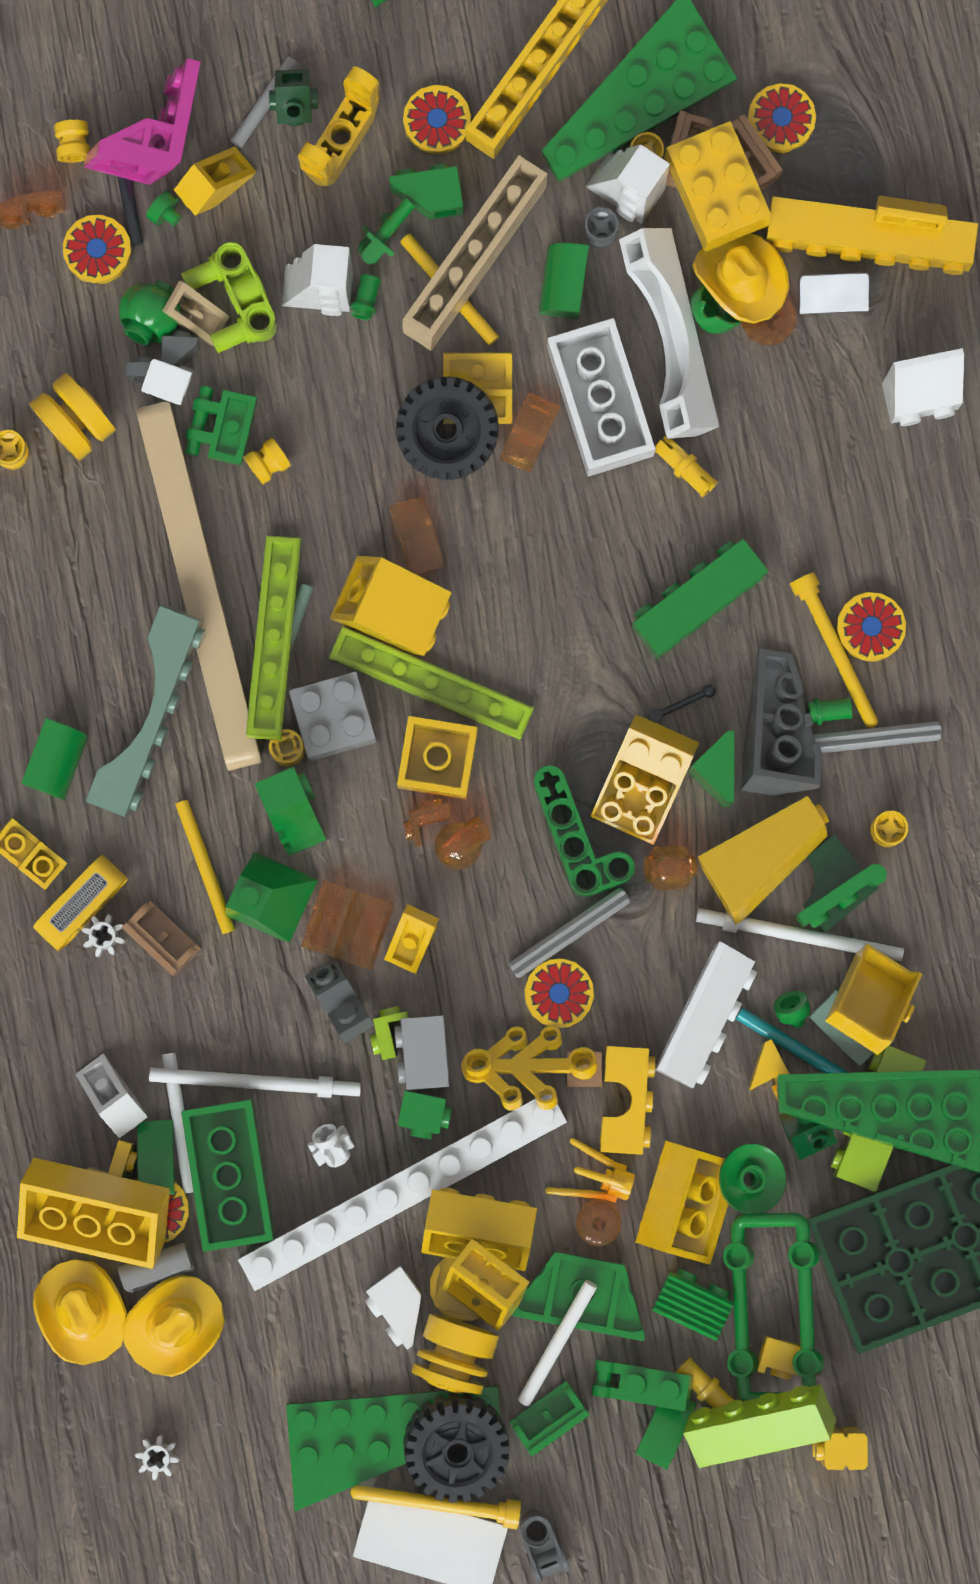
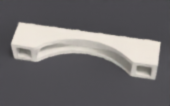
[619,228,719,439]

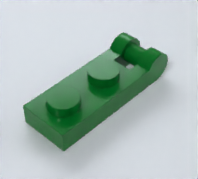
[795,864,887,929]
[591,1359,694,1411]

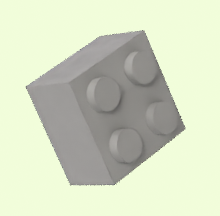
[289,672,377,761]
[395,1015,450,1090]

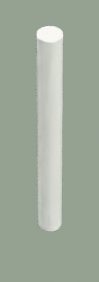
[162,1053,193,1193]
[518,1280,597,1406]

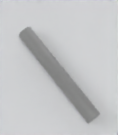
[231,56,299,148]

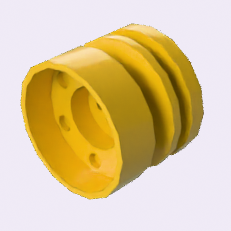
[411,1313,499,1395]

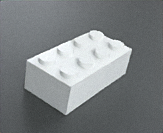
[547,318,655,477]

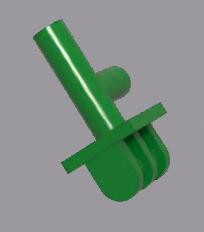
[358,197,416,264]

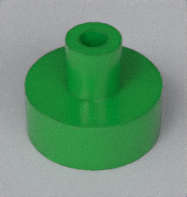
[146,190,182,227]
[773,991,811,1028]

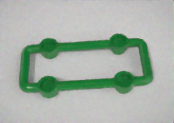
[723,1212,824,1402]

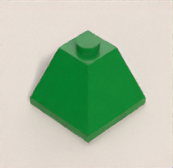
[226,852,318,943]

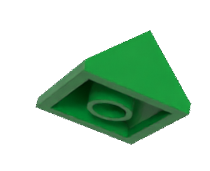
[688,731,734,807]

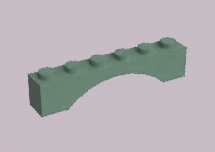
[86,605,206,817]

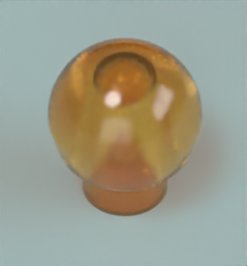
[434,817,491,870]

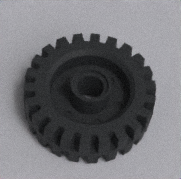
[396,376,499,480]
[403,1393,510,1503]

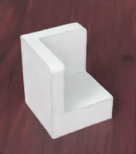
[141,359,194,405]

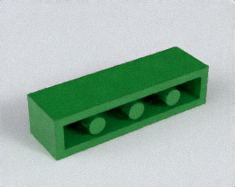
[632,539,769,660]

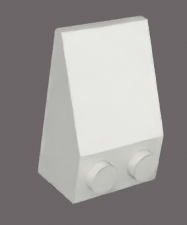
[882,348,964,426]

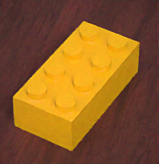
[17,1158,170,1269]

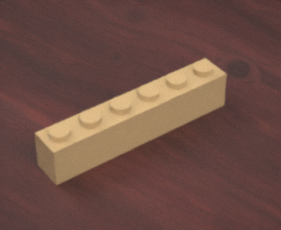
[403,155,548,351]

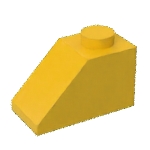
[174,146,256,216]

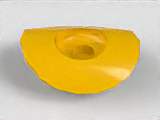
[692,233,790,324]
[33,1259,128,1365]
[122,1274,225,1377]

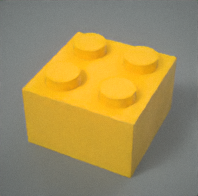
[397,716,478,800]

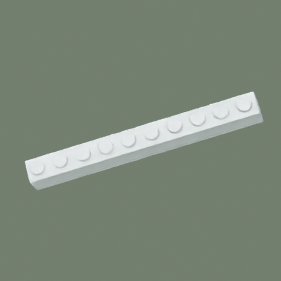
[238,1095,567,1291]

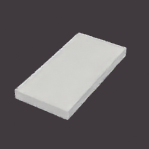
[353,1486,508,1584]

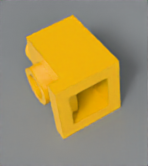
[757,1335,801,1380]

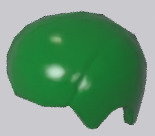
[690,285,742,334]

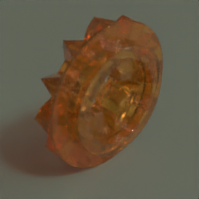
[741,297,796,346]

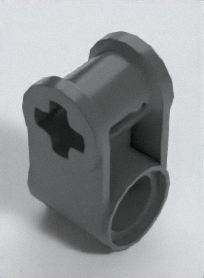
[520,1510,571,1584]

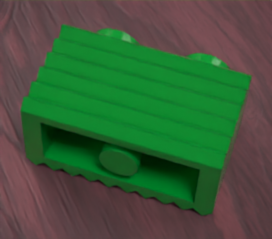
[651,1268,734,1341]

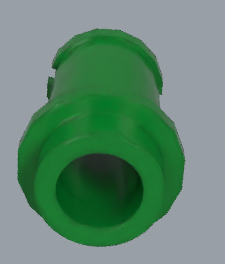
[349,274,382,321]
[807,697,852,726]

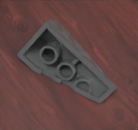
[741,648,822,796]

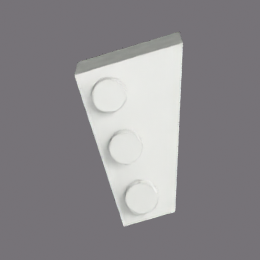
[585,144,670,224]
[281,244,353,316]

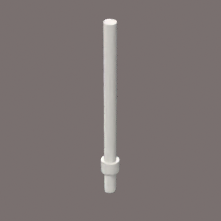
[696,908,904,962]
[149,1068,361,1098]

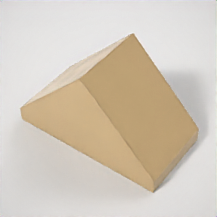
[162,281,230,346]

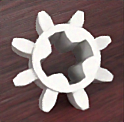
[82,915,126,958]
[308,1124,354,1167]
[135,1434,180,1480]

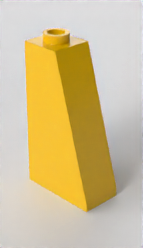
[698,796,829,925]

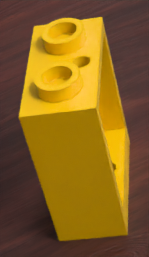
[442,1239,529,1331]

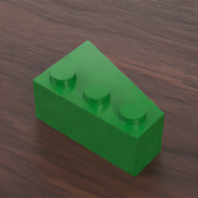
[254,767,326,856]

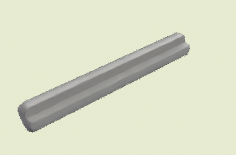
[814,721,942,753]
[509,888,630,978]

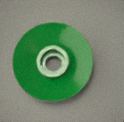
[719,1144,786,1214]

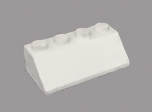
[655,941,757,1088]

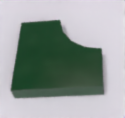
[802,835,879,933]

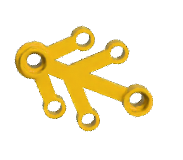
[461,1026,598,1110]

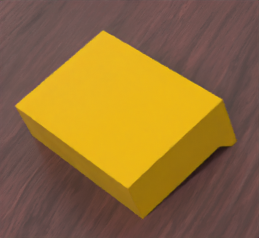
[825,944,922,1055]

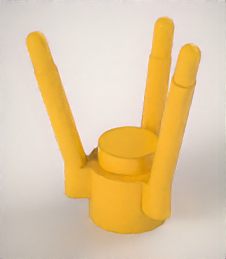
[545,1138,635,1203]

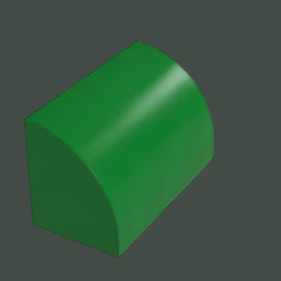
[538,243,589,320]
[21,718,89,801]

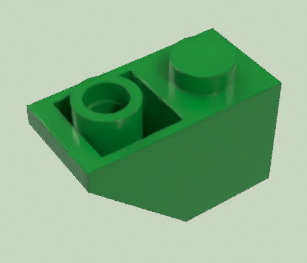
[389,163,463,220]

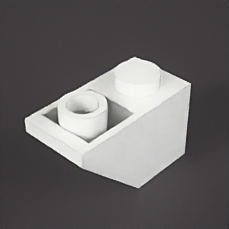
[365,1265,422,1349]

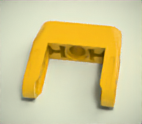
[298,66,381,186]

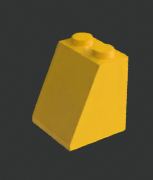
[329,556,452,656]

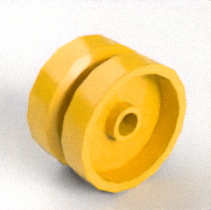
[29,372,116,462]

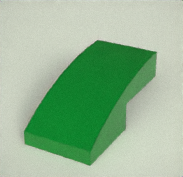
[137,1120,175,1195]
[635,1400,697,1470]

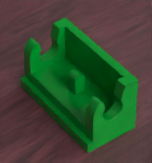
[509,1380,590,1456]

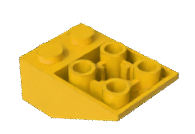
[590,714,699,845]

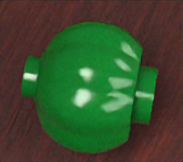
[119,280,181,345]

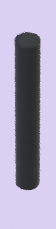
[117,177,143,246]

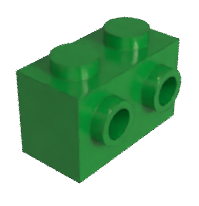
[397,1091,452,1140]

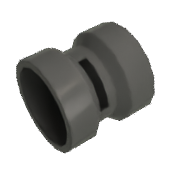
[584,207,619,249]

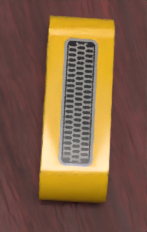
[33,855,128,952]

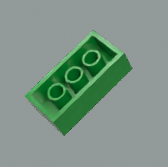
[181,1100,276,1252]

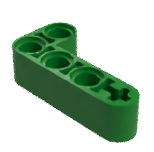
[534,765,635,897]

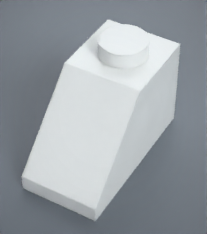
[75,1053,148,1138]

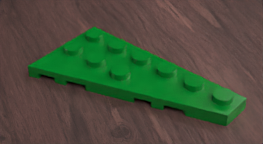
[541,0,737,183]
[776,1070,980,1173]
[286,1386,500,1512]

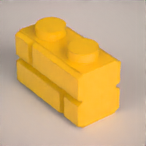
[811,1427,868,1470]

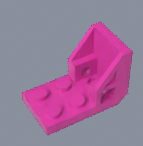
[84,58,201,185]

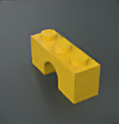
[600,1046,655,1155]

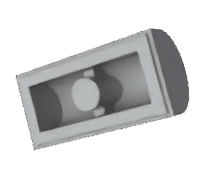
[118,1242,195,1293]

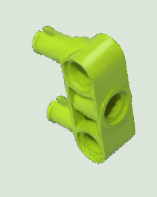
[181,242,277,354]

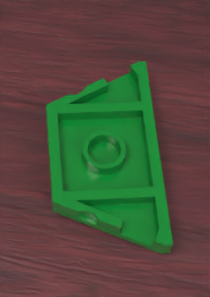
[511,1251,645,1341]

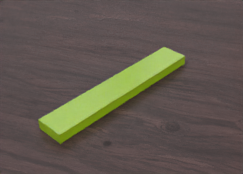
[246,536,301,740]
[329,626,534,740]

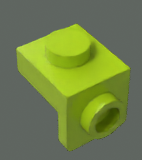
[370,1006,409,1061]

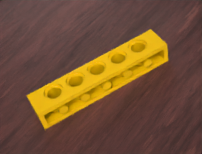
[466,0,608,159]

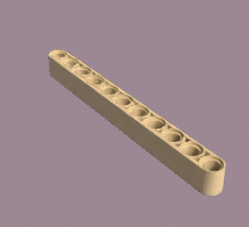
[136,401,262,771]

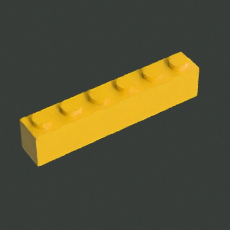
[765,196,978,275]

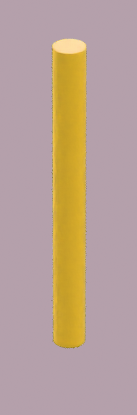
[400,233,499,345]
[175,799,236,935]

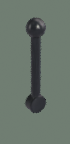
[649,684,716,723]

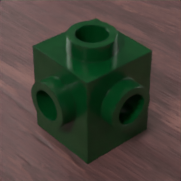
[269,69,318,126]
[778,1113,838,1161]

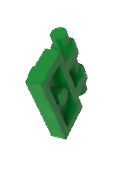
[185,386,258,466]

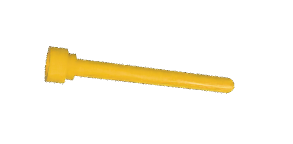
[789,572,878,728]
[350,1485,521,1529]

